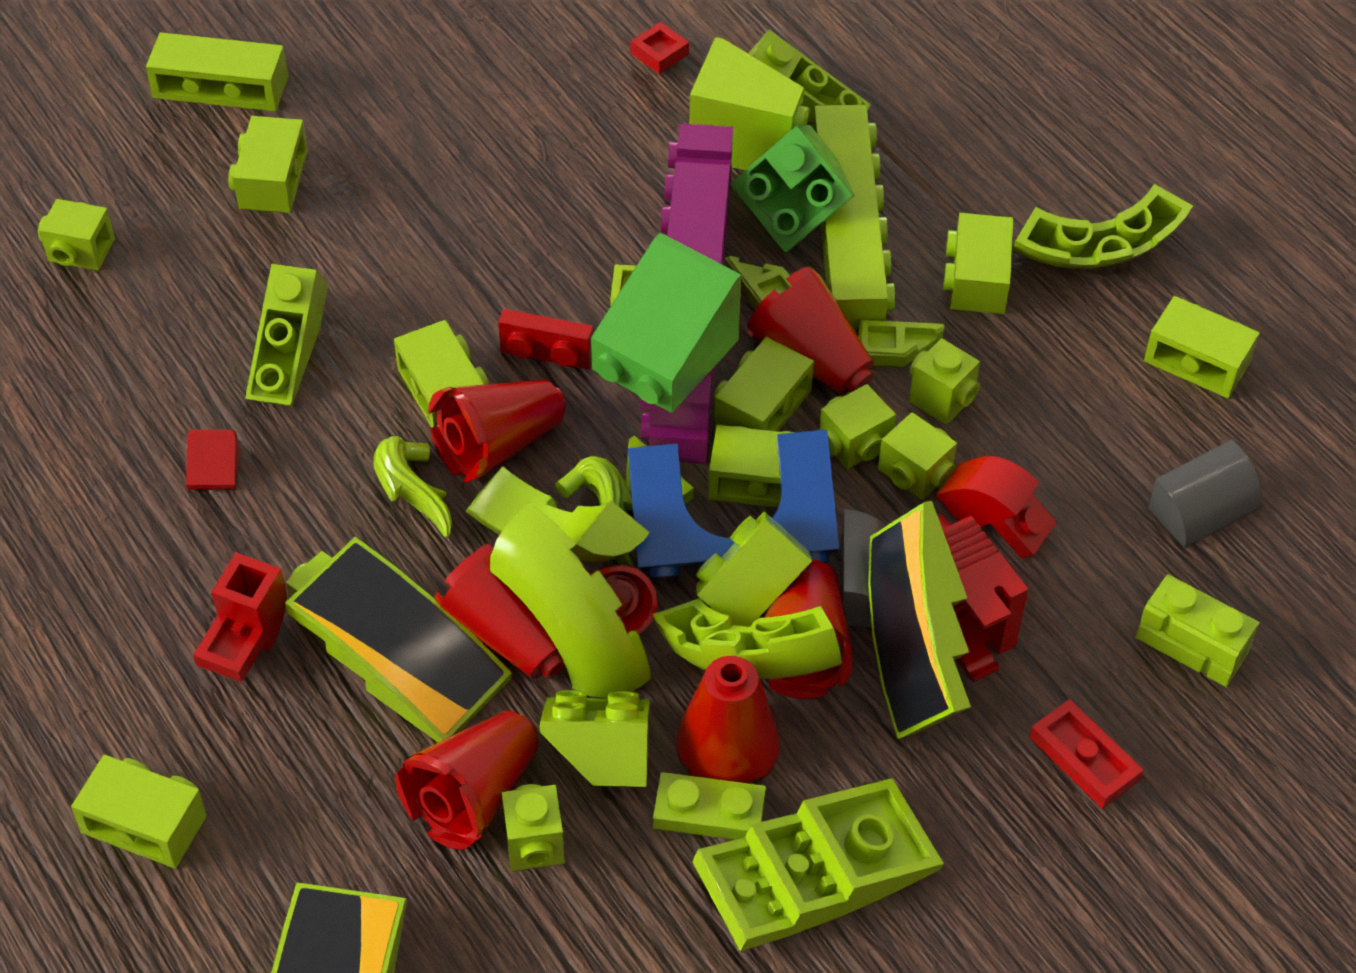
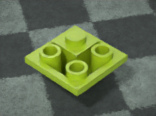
[540,690,650,787]

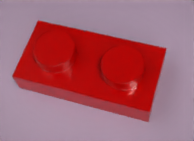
[498,308,593,370]
[1029,699,1144,809]

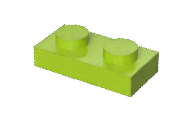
[653,772,766,840]

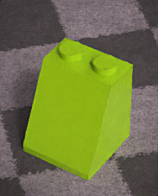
[689,37,809,170]

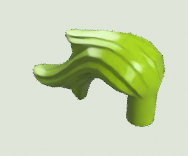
[373,436,452,538]
[555,456,635,567]

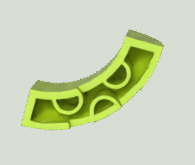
[1012,184,1193,269]
[466,467,650,564]
[490,502,652,698]
[652,598,842,679]

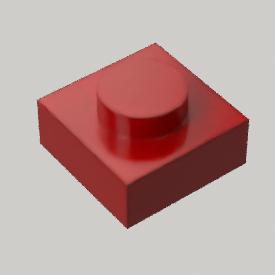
[630,22,689,74]

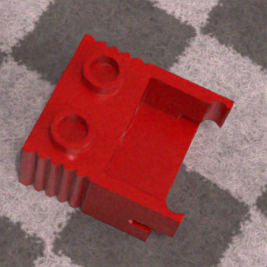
[942,515,1029,682]

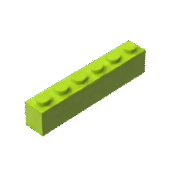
[813,105,895,330]

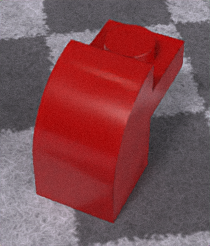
[936,456,1057,559]
[193,552,287,682]

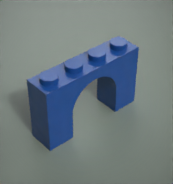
[628,430,839,579]

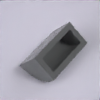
[1148,439,1262,548]
[840,509,885,627]

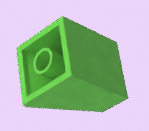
[591,233,741,413]

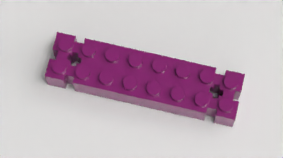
[640,123,733,464]

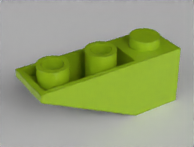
[748,29,871,123]
[245,264,329,407]

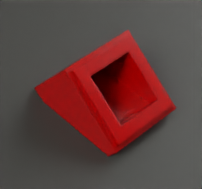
[186,430,241,489]

